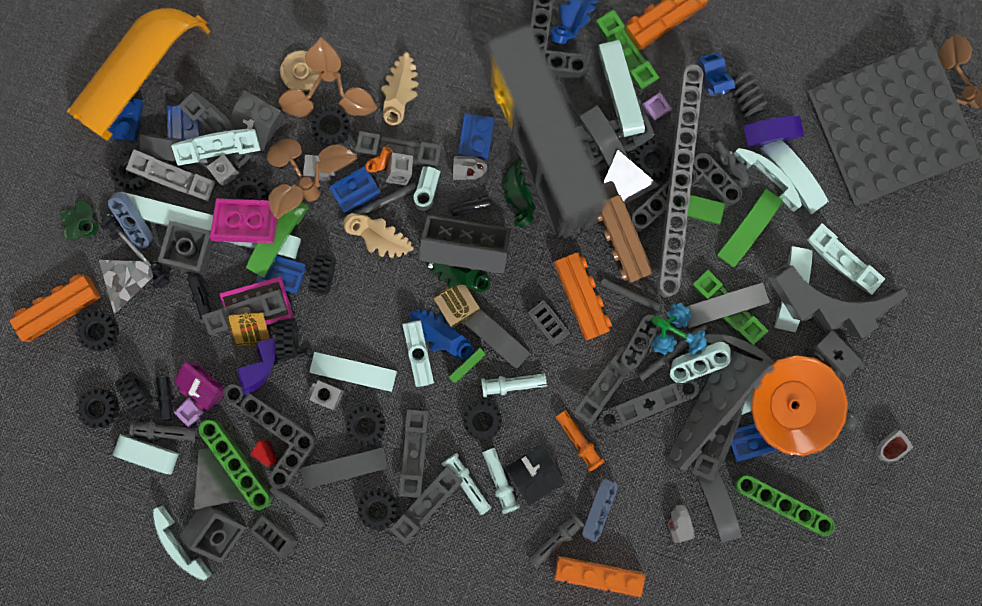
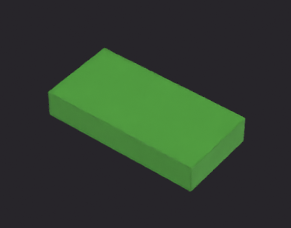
[680,195,725,225]
[449,348,485,383]

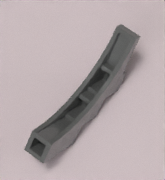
[767,265,908,339]

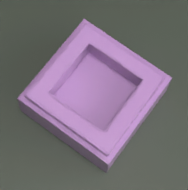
[642,93,672,122]
[174,397,205,428]

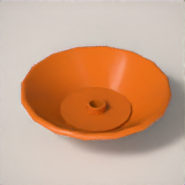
[751,355,848,456]

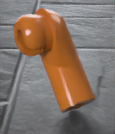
[365,147,393,173]

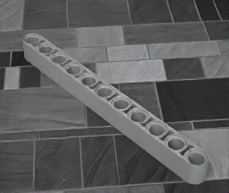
[657,65,703,297]

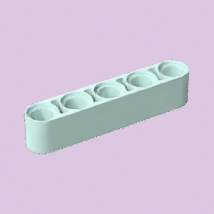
[598,40,645,137]

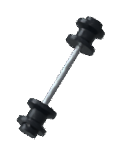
[101,213,171,288]

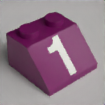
[174,362,225,410]

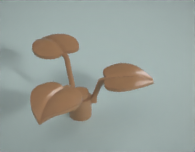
[937,35,982,108]
[278,37,378,117]
[267,139,357,219]

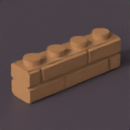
[598,194,653,283]

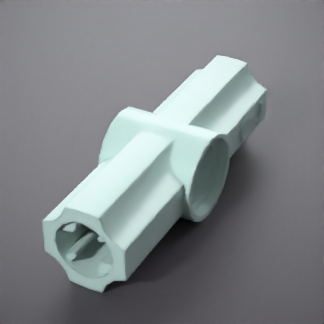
[402,320,434,387]

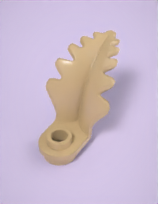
[381,52,418,125]
[343,214,414,258]

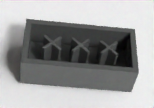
[419,215,511,274]

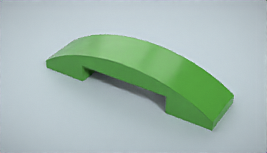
[596,10,659,90]
[717,189,783,268]
[246,202,309,279]
[693,270,768,345]

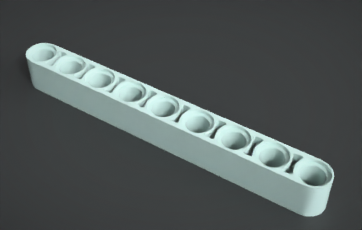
[122,192,301,259]

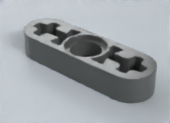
[619,315,660,371]

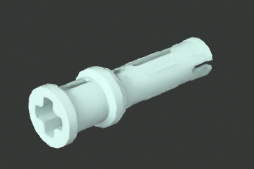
[481,373,547,398]
[482,448,520,514]
[441,453,491,515]

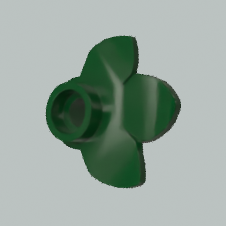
[60,199,98,240]

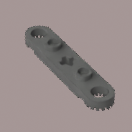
[598,379,699,431]

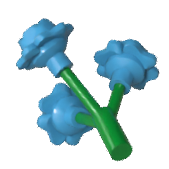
[651,303,707,355]

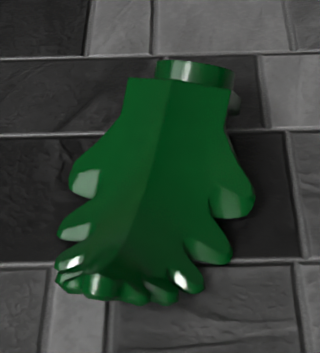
[502,158,536,228]
[424,261,490,293]

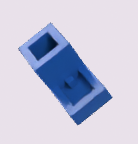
[698,52,735,95]

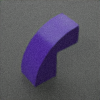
[744,116,804,147]
[237,338,276,396]

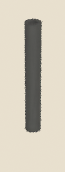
[600,277,661,311]
[269,486,326,529]

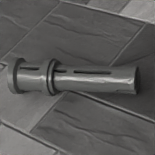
[129,419,198,442]
[528,512,585,569]

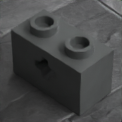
[807,330,862,381]

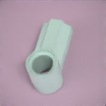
[414,167,440,211]

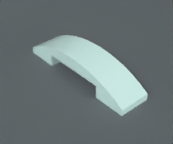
[171,129,261,166]
[760,140,828,214]
[733,148,802,212]
[807,223,885,295]
[774,246,812,333]
[309,352,397,392]
[153,505,212,580]

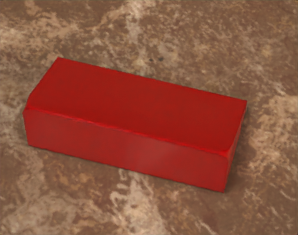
[251,439,278,466]

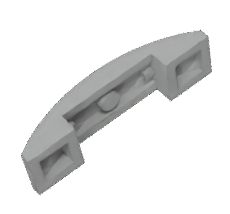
[126,149,215,201]
[686,283,770,328]

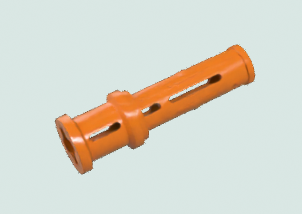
[555,410,605,472]

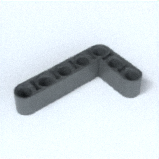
[531,0,587,78]
[630,153,742,231]
[224,384,316,489]

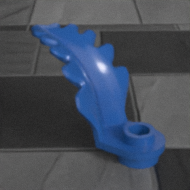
[550,0,599,44]
[409,309,473,360]

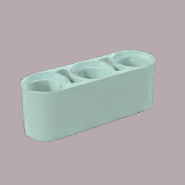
[670,342,730,383]
[113,434,179,475]

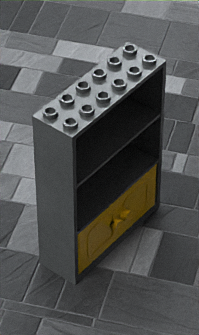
[487,25,608,239]

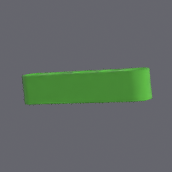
[199,420,272,510]
[733,474,835,536]

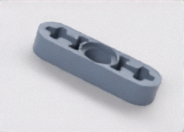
[108,192,153,248]
[583,479,617,542]

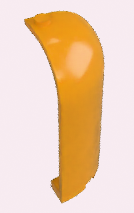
[67,8,211,141]

